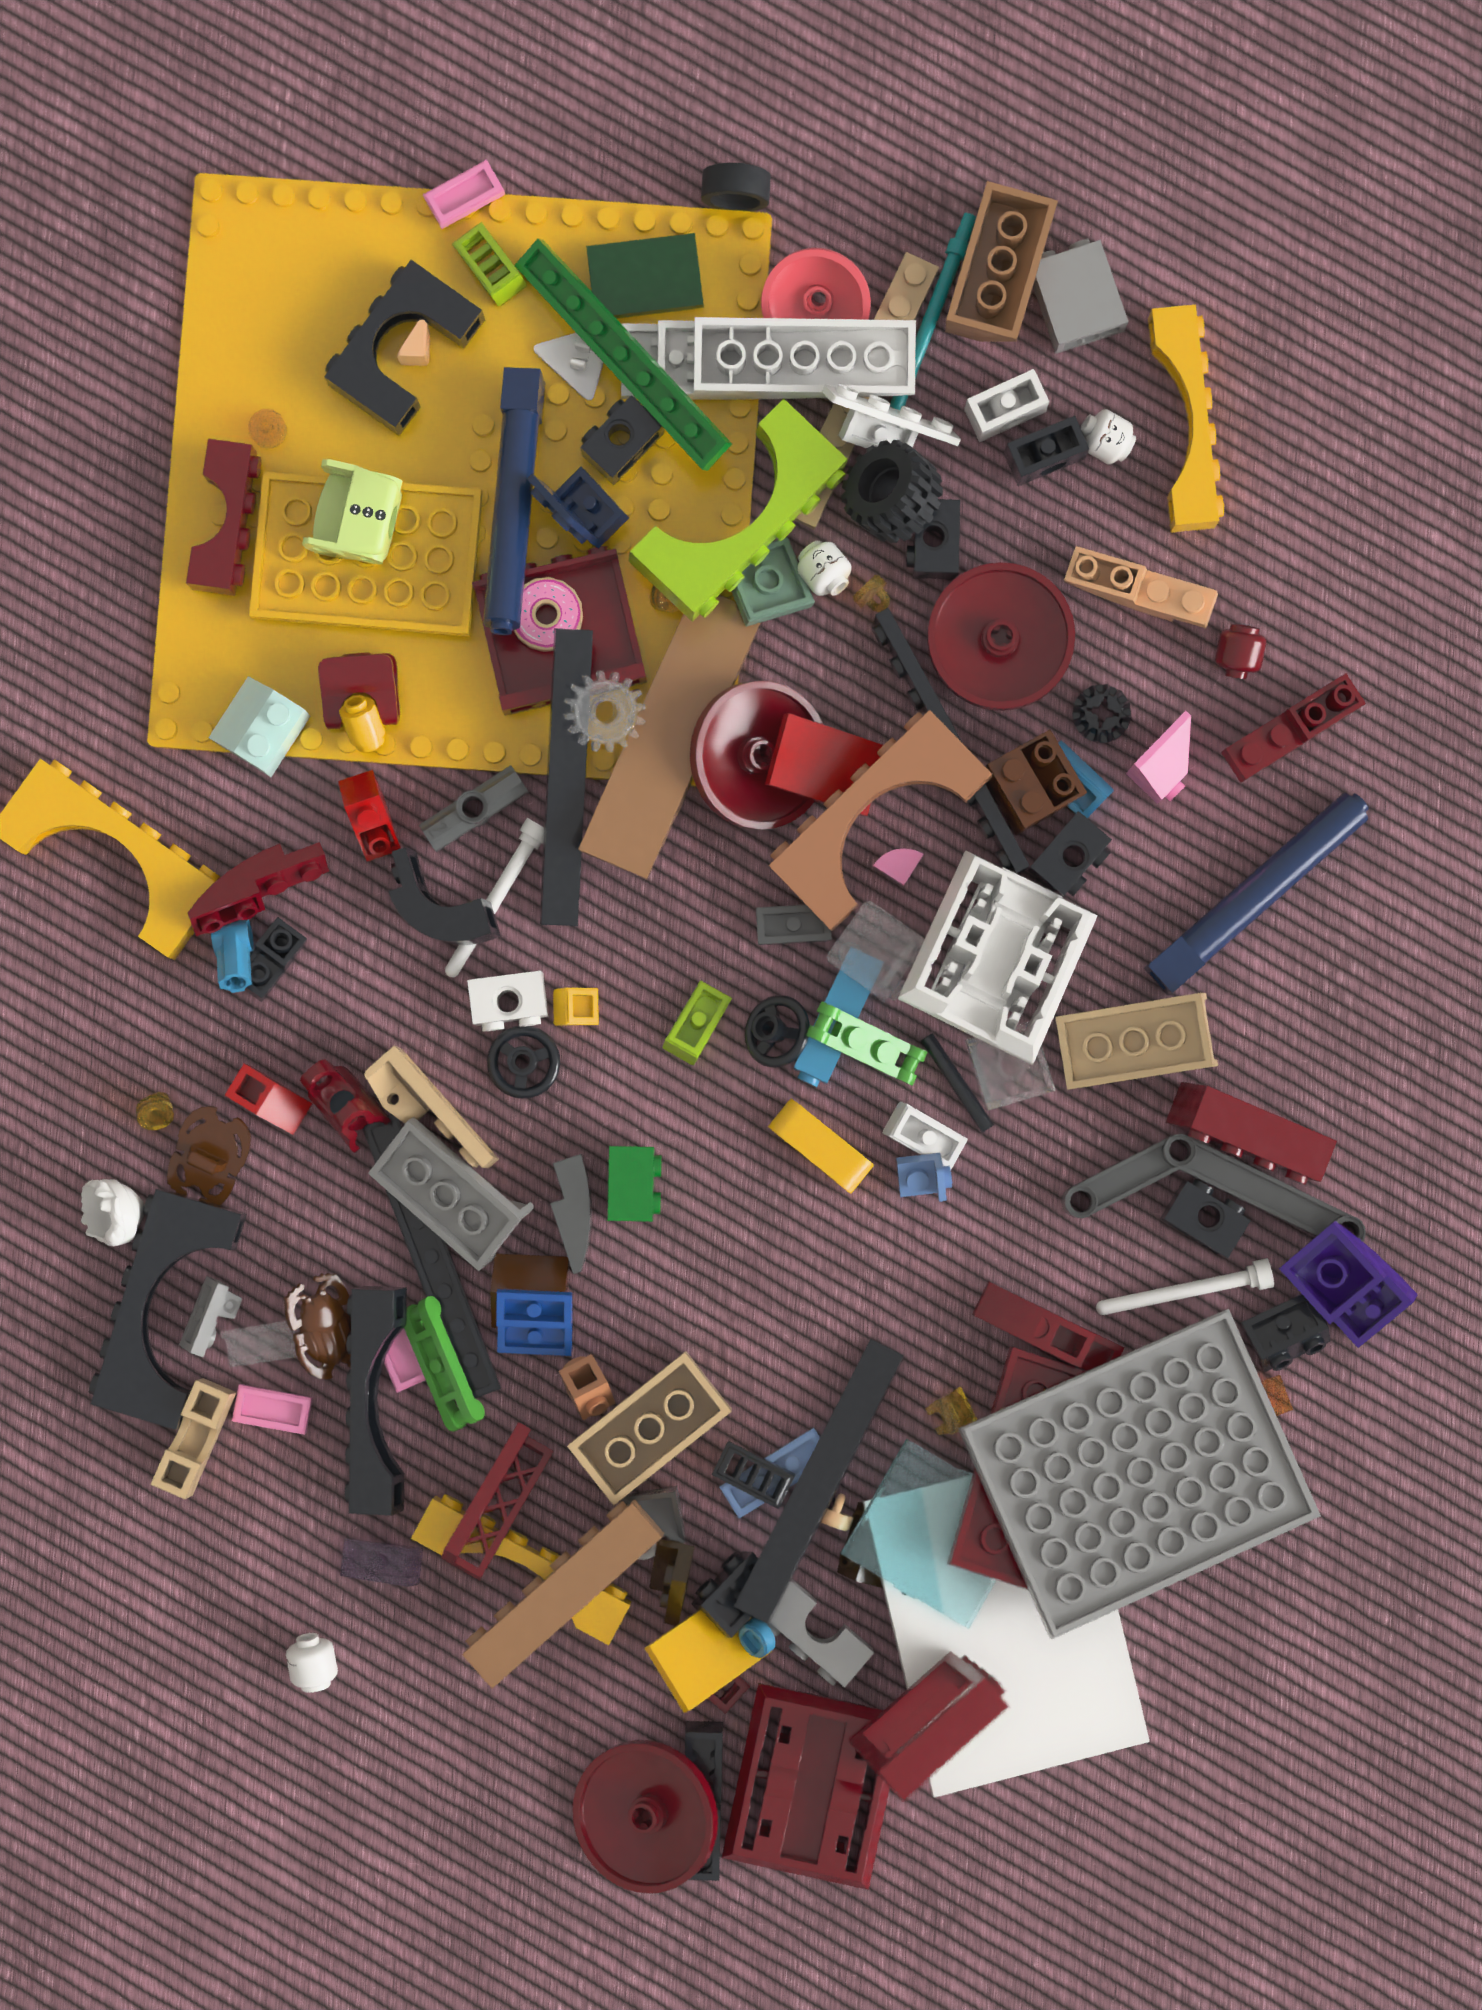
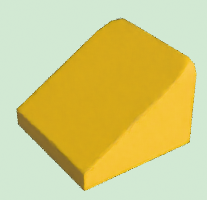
[553,987,599,1026]

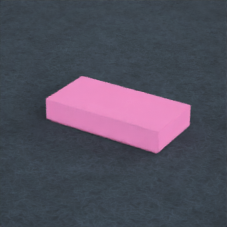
[423,160,505,229]
[384,1328,426,1393]
[232,1384,313,1435]

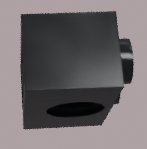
[580,395,664,485]
[1004,416,1089,486]
[906,499,960,579]
[1027,811,1112,897]
[1160,1179,1251,1258]

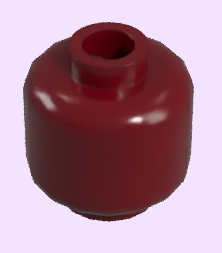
[1215,624,1266,679]

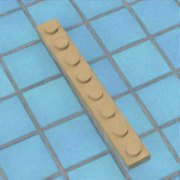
[794,252,939,530]

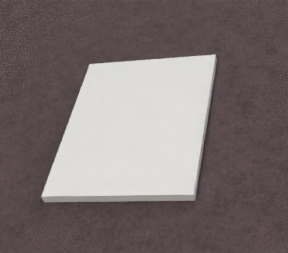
[863,1474,1150,1798]

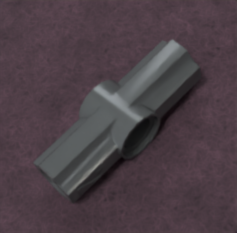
[419,765,529,853]

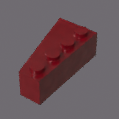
[1165,1082,1337,1185]

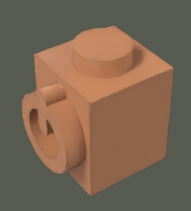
[559,1354,616,1420]

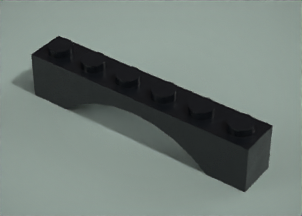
[345,1286,407,1516]

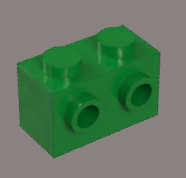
[607,1146,662,1222]

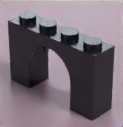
[324,260,485,436]

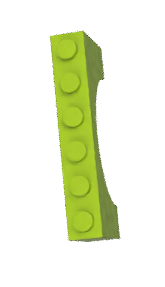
[628,399,848,622]

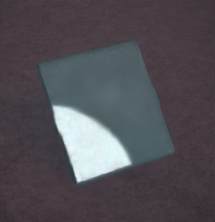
[841,1439,996,1629]

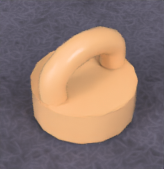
[821,1493,853,1531]

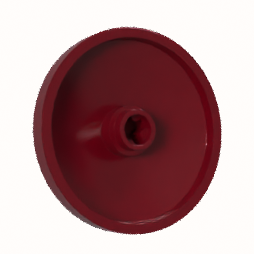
[927,562,1075,711]
[690,681,823,829]
[573,1740,718,1894]

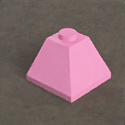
[1126,711,1191,804]

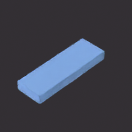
[719,1427,820,1519]

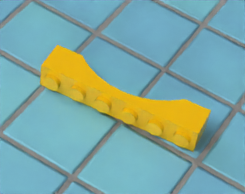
[1148,304,1224,533]
[411,1494,632,1646]

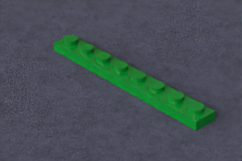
[514,238,732,471]

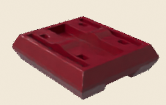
[721,1683,890,1890]

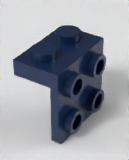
[527,467,629,549]

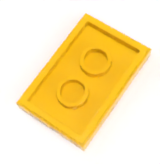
[644,1610,772,1713]

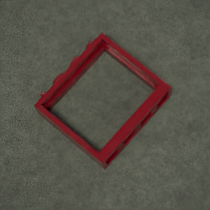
[849,1651,1010,1801]

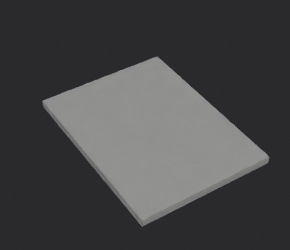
[958,1309,1321,1639]

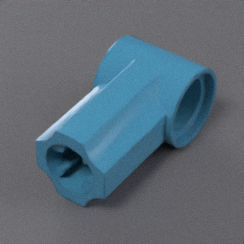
[211,919,254,993]

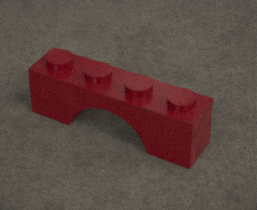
[186,439,261,596]

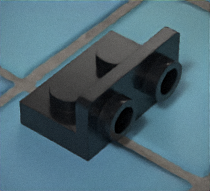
[1241,1294,1330,1372]
[691,1551,758,1638]

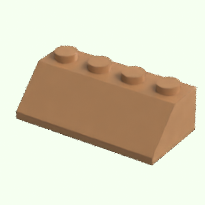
[945,181,1058,342]

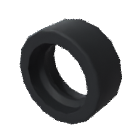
[701,162,771,211]

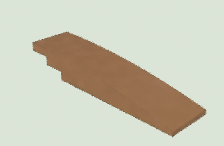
[578,595,761,880]

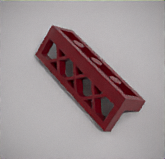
[441,1422,554,1580]

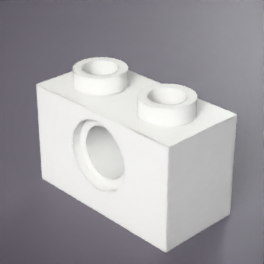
[964,369,1049,442]
[467,971,549,1032]

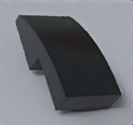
[245,917,307,1002]

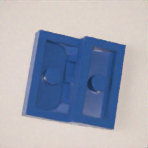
[496,1289,573,1356]

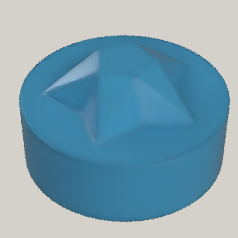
[739,1618,776,1658]

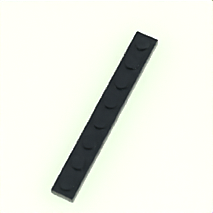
[872,608,1030,874]

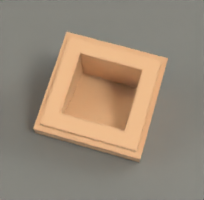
[397,320,430,366]

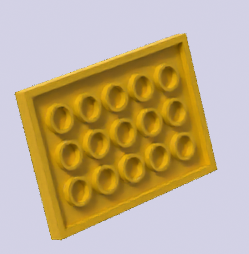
[249,471,483,636]

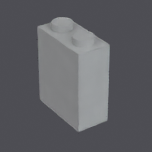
[1033,239,1128,354]

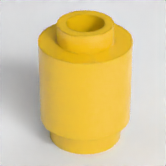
[339,695,385,752]

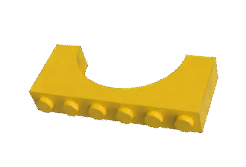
[0,759,221,960]

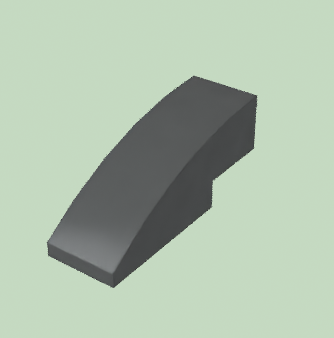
[550,1154,592,1274]

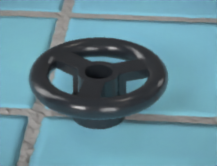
[745,995,810,1068]
[487,1026,560,1099]

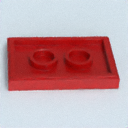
[765,713,883,816]

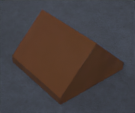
[490,1254,569,1328]

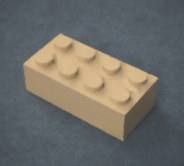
[567,1351,732,1506]

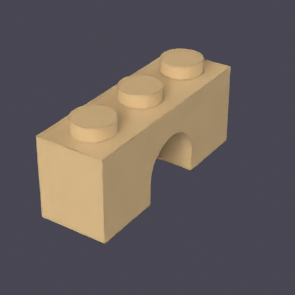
[151,1378,237,1499]

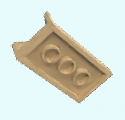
[1055,993,1218,1090]
[364,1045,499,1169]

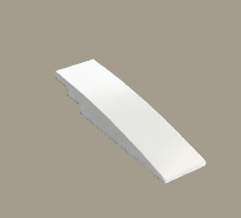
[621,317,916,400]

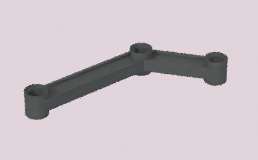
[1061,1134,1366,1241]

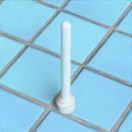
[445,818,544,977]
[1096,1258,1274,1315]

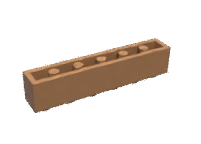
[462,1499,664,1689]

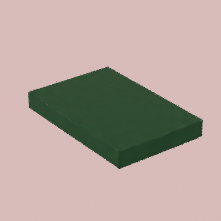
[586,233,704,318]

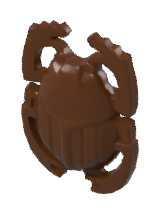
[167,1106,251,1206]
[283,1273,351,1380]

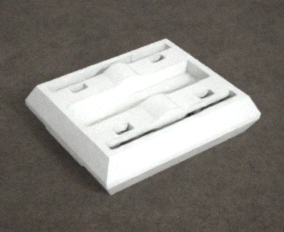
[898,851,1098,1065]

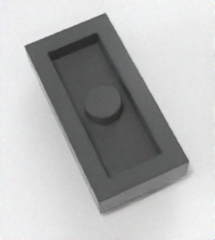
[756,905,832,945]

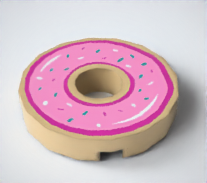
[514,577,583,652]

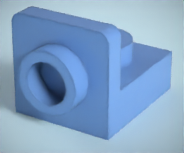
[896,1153,952,1202]

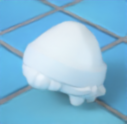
[81,1179,145,1246]

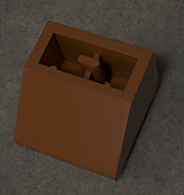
[985,729,1087,836]

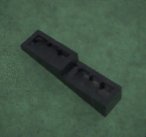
[685,1721,723,1881]

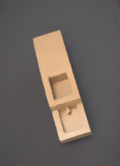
[1064,546,1218,628]

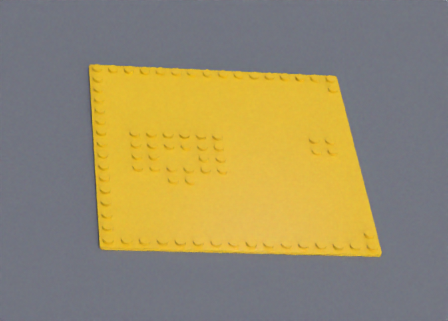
[147,173,772,786]

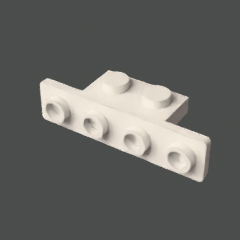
[822,384,961,448]

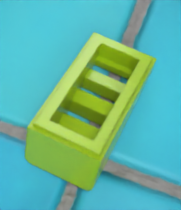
[452,222,527,306]

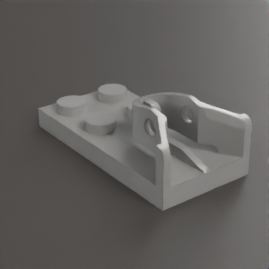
[368,1117,534,1271]

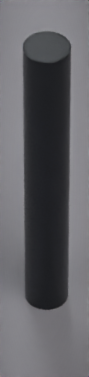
[921,1033,994,1133]

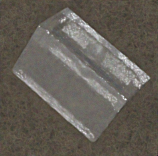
[220,1321,305,1367]

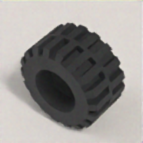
[841,440,943,543]

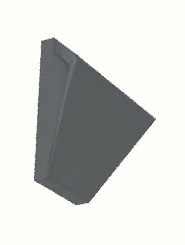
[621,1486,686,1543]

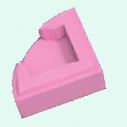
[873,848,924,886]

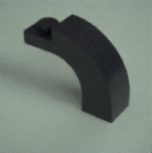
[388,847,501,945]

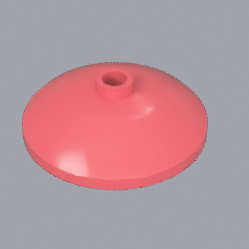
[761,248,871,320]

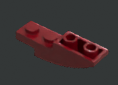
[1221,673,1366,783]
[188,842,329,936]
[972,1281,1124,1371]

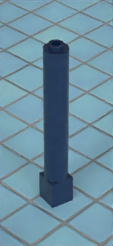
[483,367,545,635]
[1144,792,1369,995]

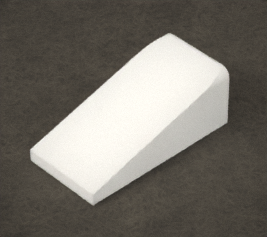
[882,1102,968,1169]

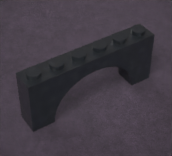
[89,1189,247,1430]

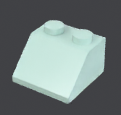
[209,676,311,777]

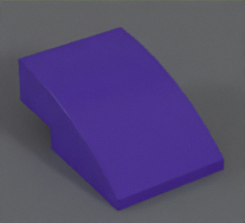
[1279,1221,1418,1348]

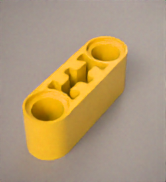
[768,1098,874,1194]

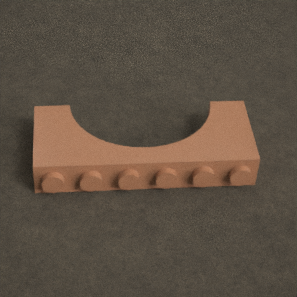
[769,710,992,931]

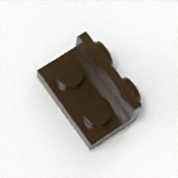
[649,1539,695,1626]

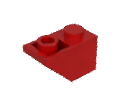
[338,769,401,862]
[225,1064,313,1135]

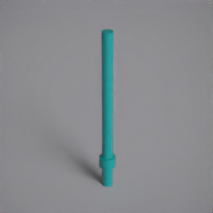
[889,213,976,410]

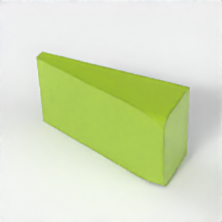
[662,980,732,1065]

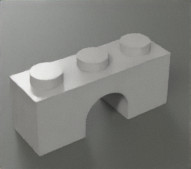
[767,1579,874,1687]

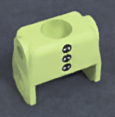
[302,459,403,565]

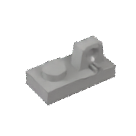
[179,1276,242,1357]

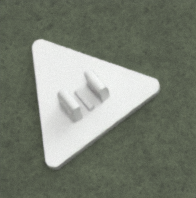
[534,333,603,400]

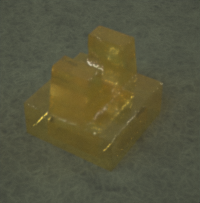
[925,1386,977,1435]

